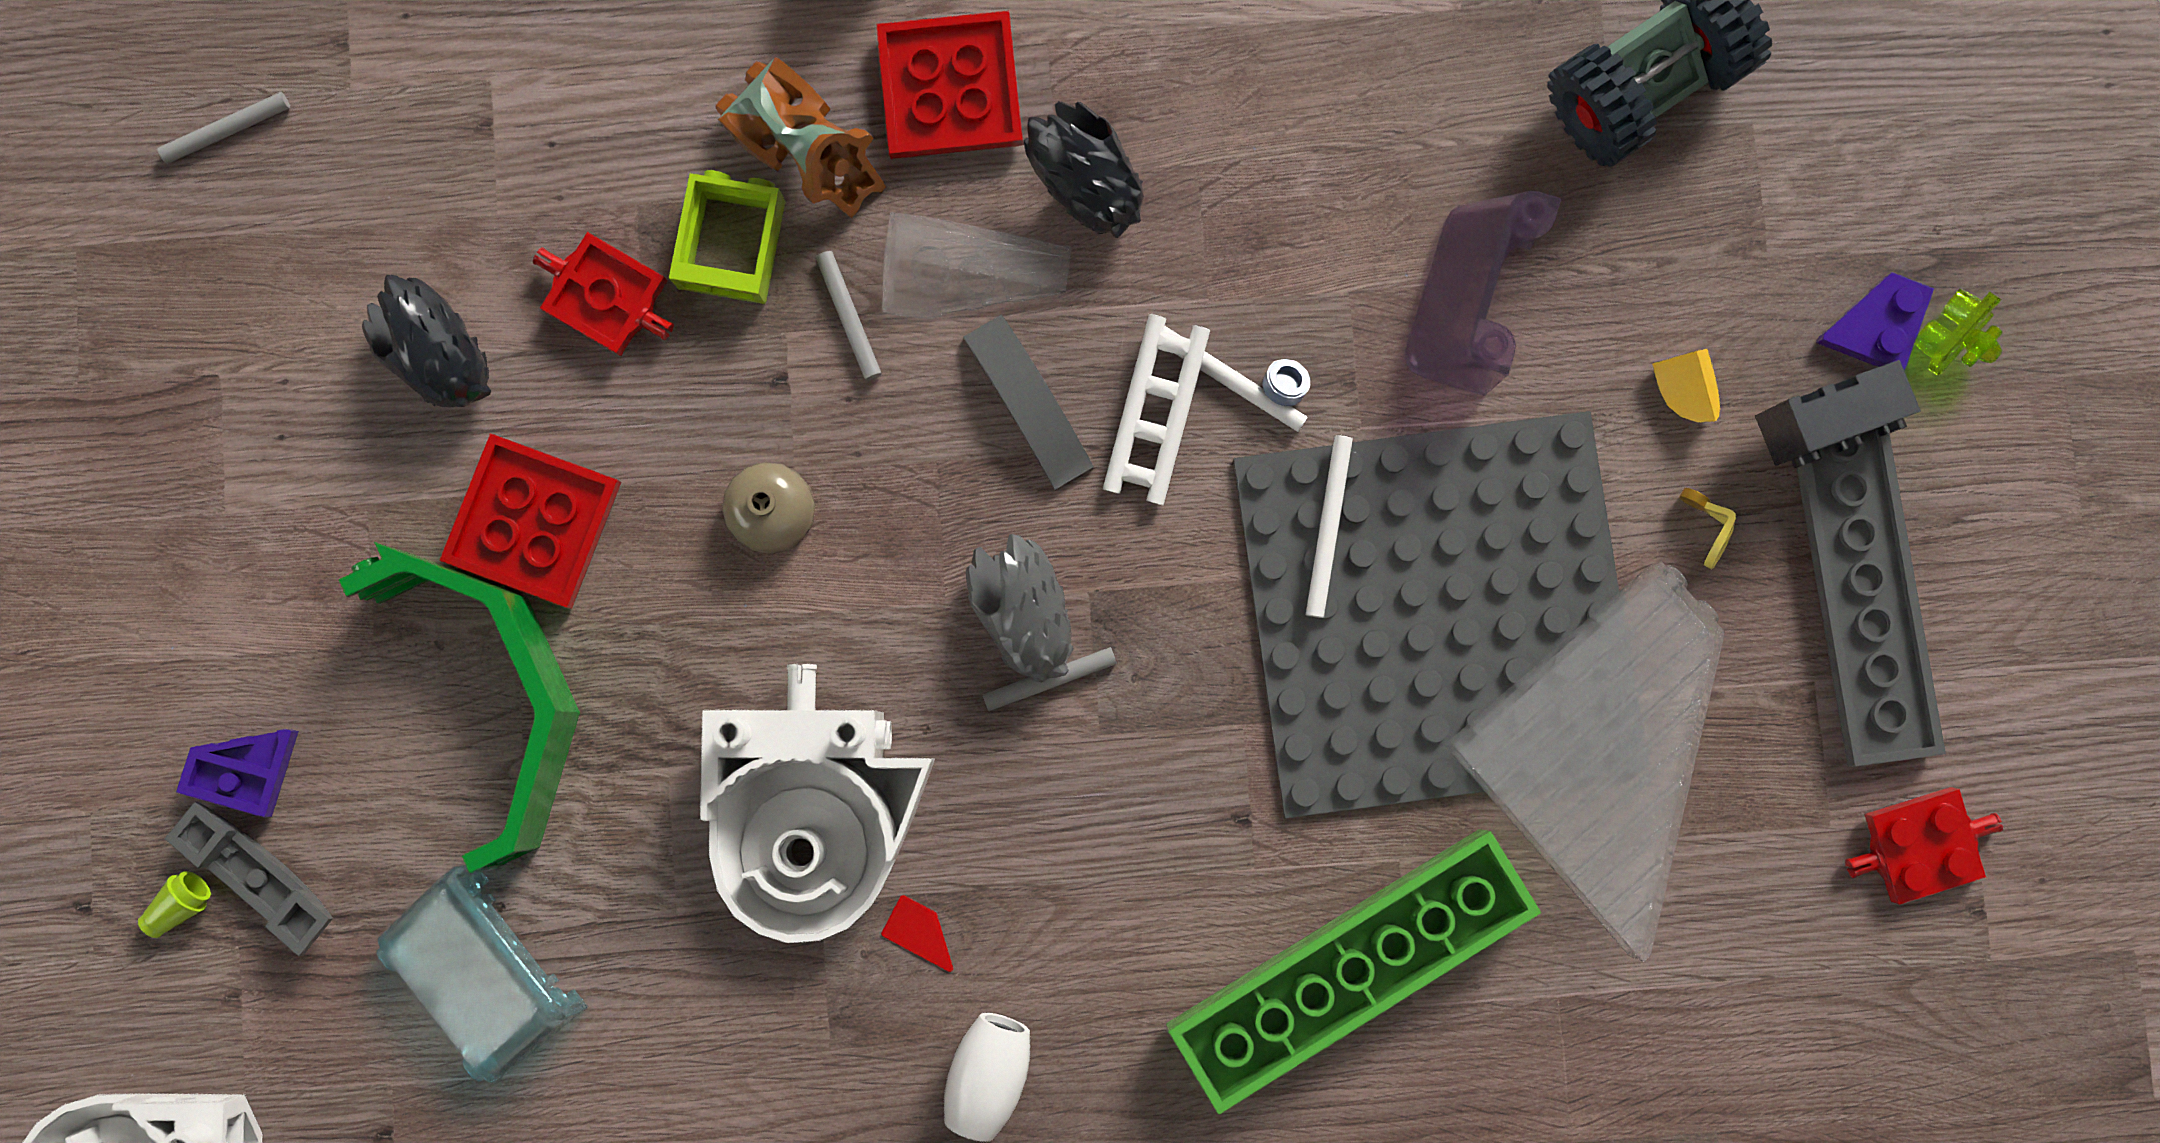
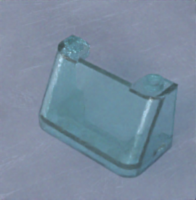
[377,865,588,1083]

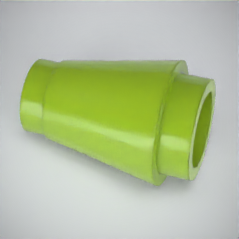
[138,871,211,938]

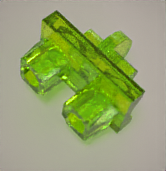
[1915,289,2002,376]

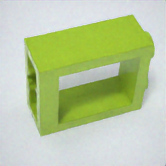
[669,170,786,304]

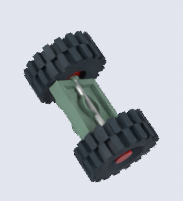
[1547,0,1772,167]

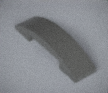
[963,314,1094,491]
[165,802,333,956]

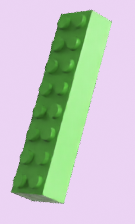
[1166,829,1542,1114]

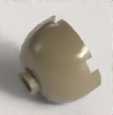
[722,462,816,554]

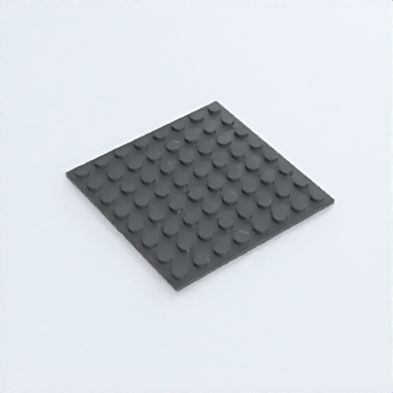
[1233,411,1648,818]

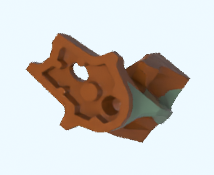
[715,57,887,218]

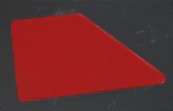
[881,895,953,972]

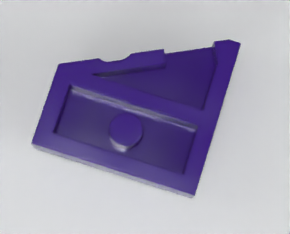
[1816,272,1934,371]
[176,729,299,817]

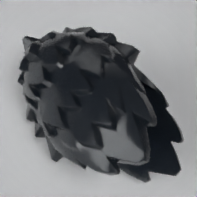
[1024,101,1144,238]
[362,275,491,407]

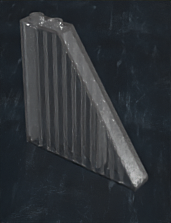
[1445,562,1725,962]

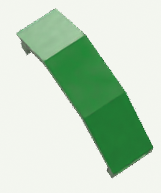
[338,542,580,873]

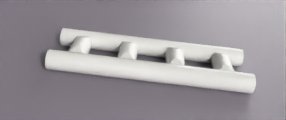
[1103,314,1210,505]

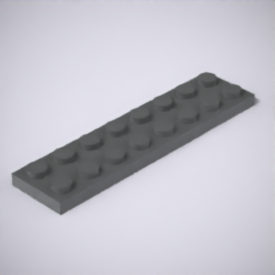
[1797,429,1946,767]

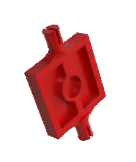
[533,232,674,357]
[1845,787,2003,905]

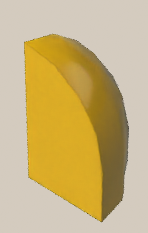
[1652,349,1720,423]

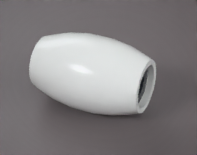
[944,1013,1030,1142]

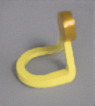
[1679,487,1736,570]

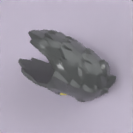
[966,534,1074,683]

